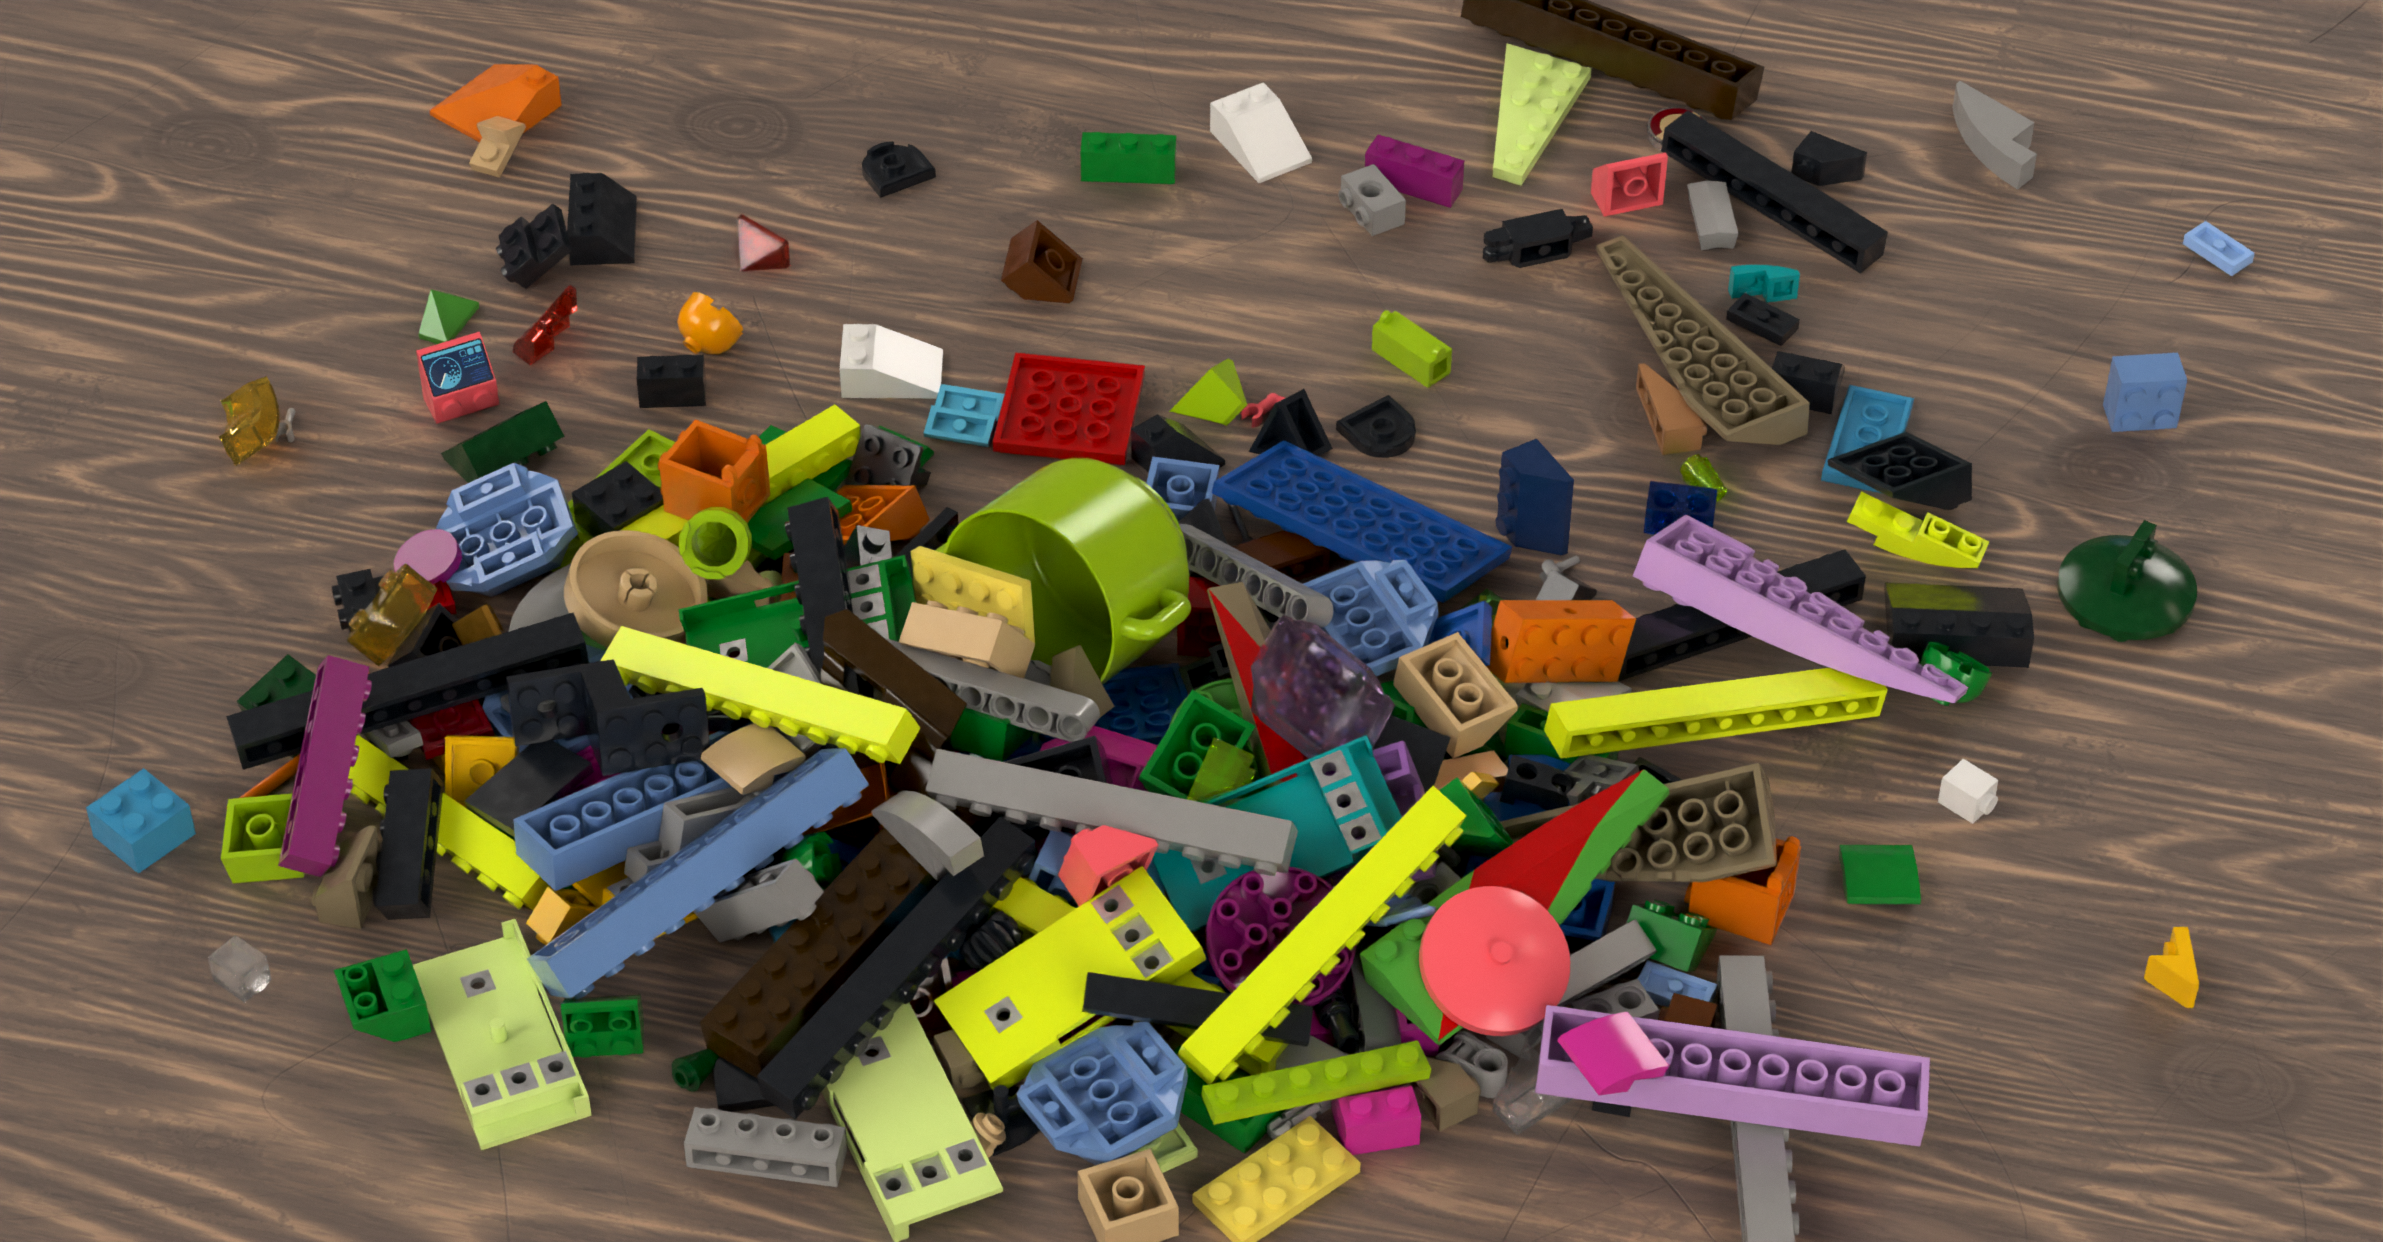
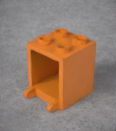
[658,419,770,523]
[1684,836,1802,945]

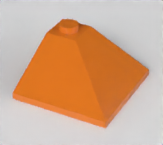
[429,64,562,143]
[836,485,930,545]

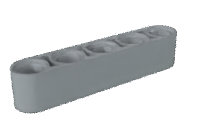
[1557,919,1657,1007]

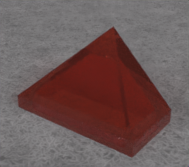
[737,214,790,271]

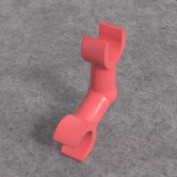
[1241,393,1285,428]

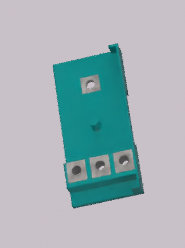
[1152,735,1402,933]

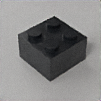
[572,461,663,538]

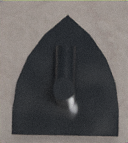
[962,1085,1040,1156]

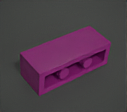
[1365,134,1465,208]

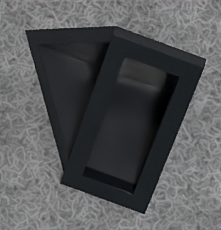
[1249,389,1333,456]

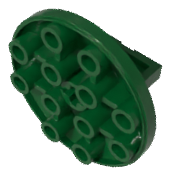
[2057,520,2197,642]

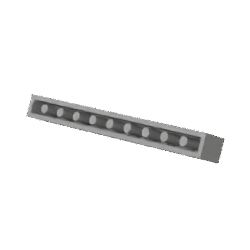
[925,749,1298,876]
[1716,955,1799,1242]

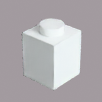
[1938,759,1998,824]

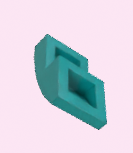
[1728,265,1800,303]

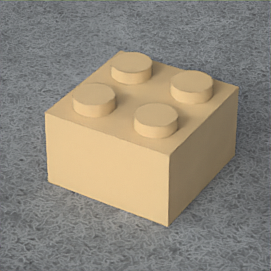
[1078,1149,1179,1242]

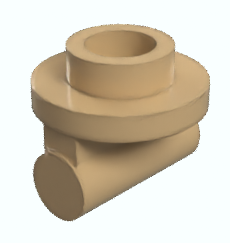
[970,1113,1006,1158]

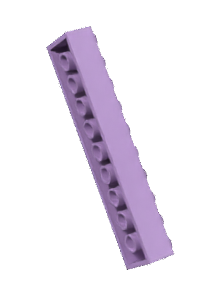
[1535,1005,1930,1147]

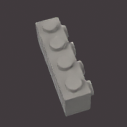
[693,859,824,943]
[684,1107,847,1187]

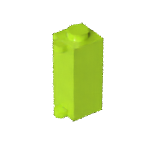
[1372,310,1452,388]

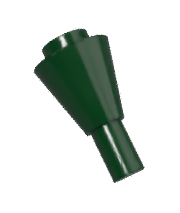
[672,1048,719,1092]

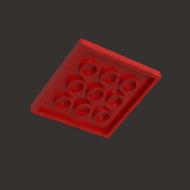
[993,352,1145,465]

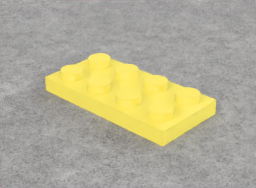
[910,546,1035,643]
[1192,1116,1361,1242]

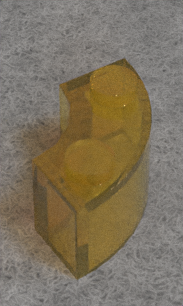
[219,376,280,466]
[347,563,437,666]

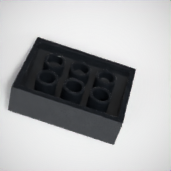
[1884,582,2034,668]

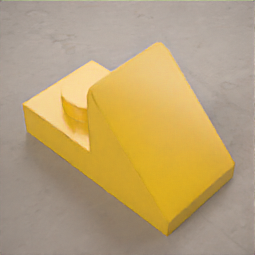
[2144,927,2199,1008]

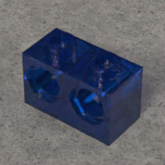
[1644,481,1718,534]

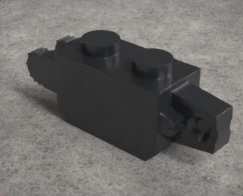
[1483,209,1593,268]

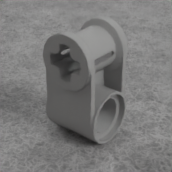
[1435,1031,1508,1098]

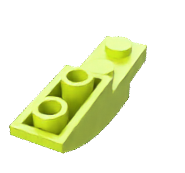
[1847,491,1989,568]

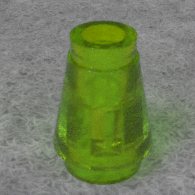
[1680,454,1727,503]

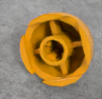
[677,292,743,355]

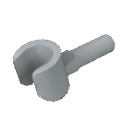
[272,408,296,443]
[1539,556,1580,583]

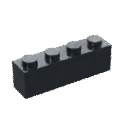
[372,768,444,920]

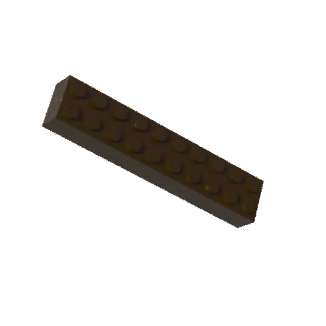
[1461,0,1765,120]
[700,781,996,1078]

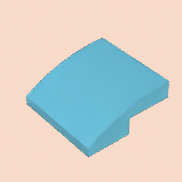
[924,384,1005,447]

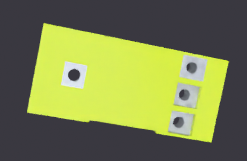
[934,866,1207,1090]

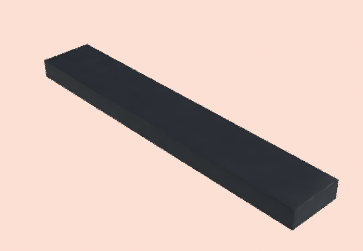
[1082,972,1313,1047]

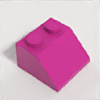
[1331,1083,1421,1155]

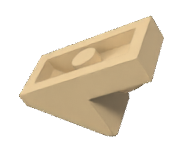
[469,116,526,178]

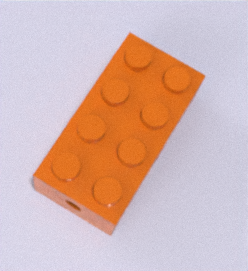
[1486,600,1636,683]

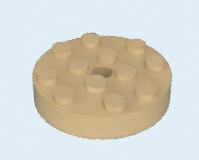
[564,530,708,649]

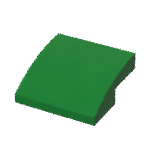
[1839,845,1921,904]

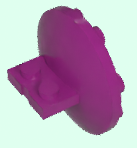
[1206,867,1356,1006]

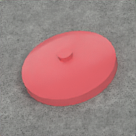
[1419,886,1571,1036]

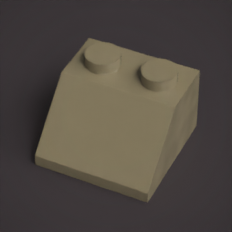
[312,826,380,929]

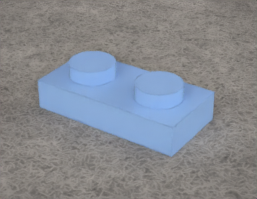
[2183,221,2255,276]
[1638,960,1717,1007]

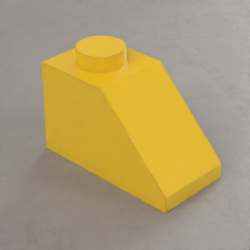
[526,887,598,945]

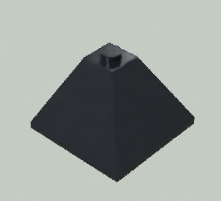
[1828,432,1972,510]

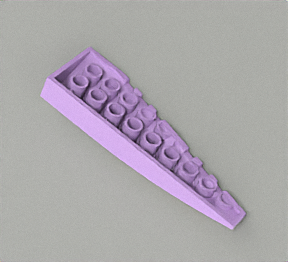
[1633,515,1968,703]

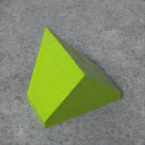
[1169,358,1248,426]

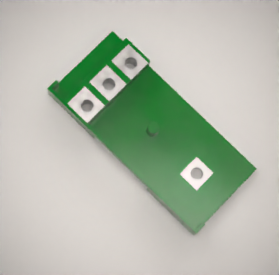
[678,555,916,668]

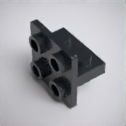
[845,424,931,486]

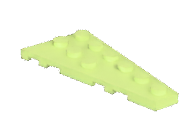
[1492,43,1592,186]

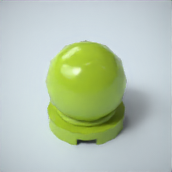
[679,507,752,579]

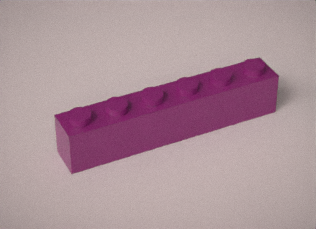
[278,655,372,877]

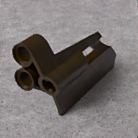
[820,609,967,793]

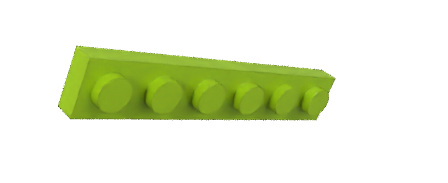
[1201,1040,1431,1125]

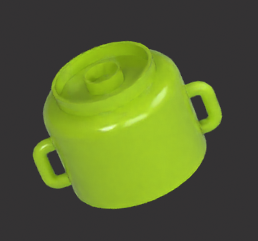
[935,458,1191,685]

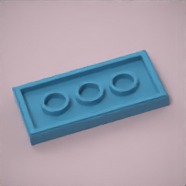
[1821,385,1914,494]

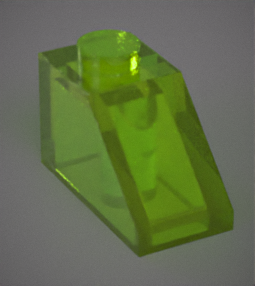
[1187,737,1256,806]

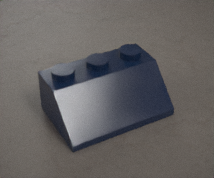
[1495,438,1574,555]

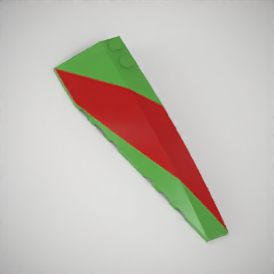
[1360,769,1670,1045]

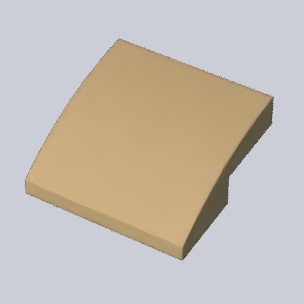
[701,723,806,795]

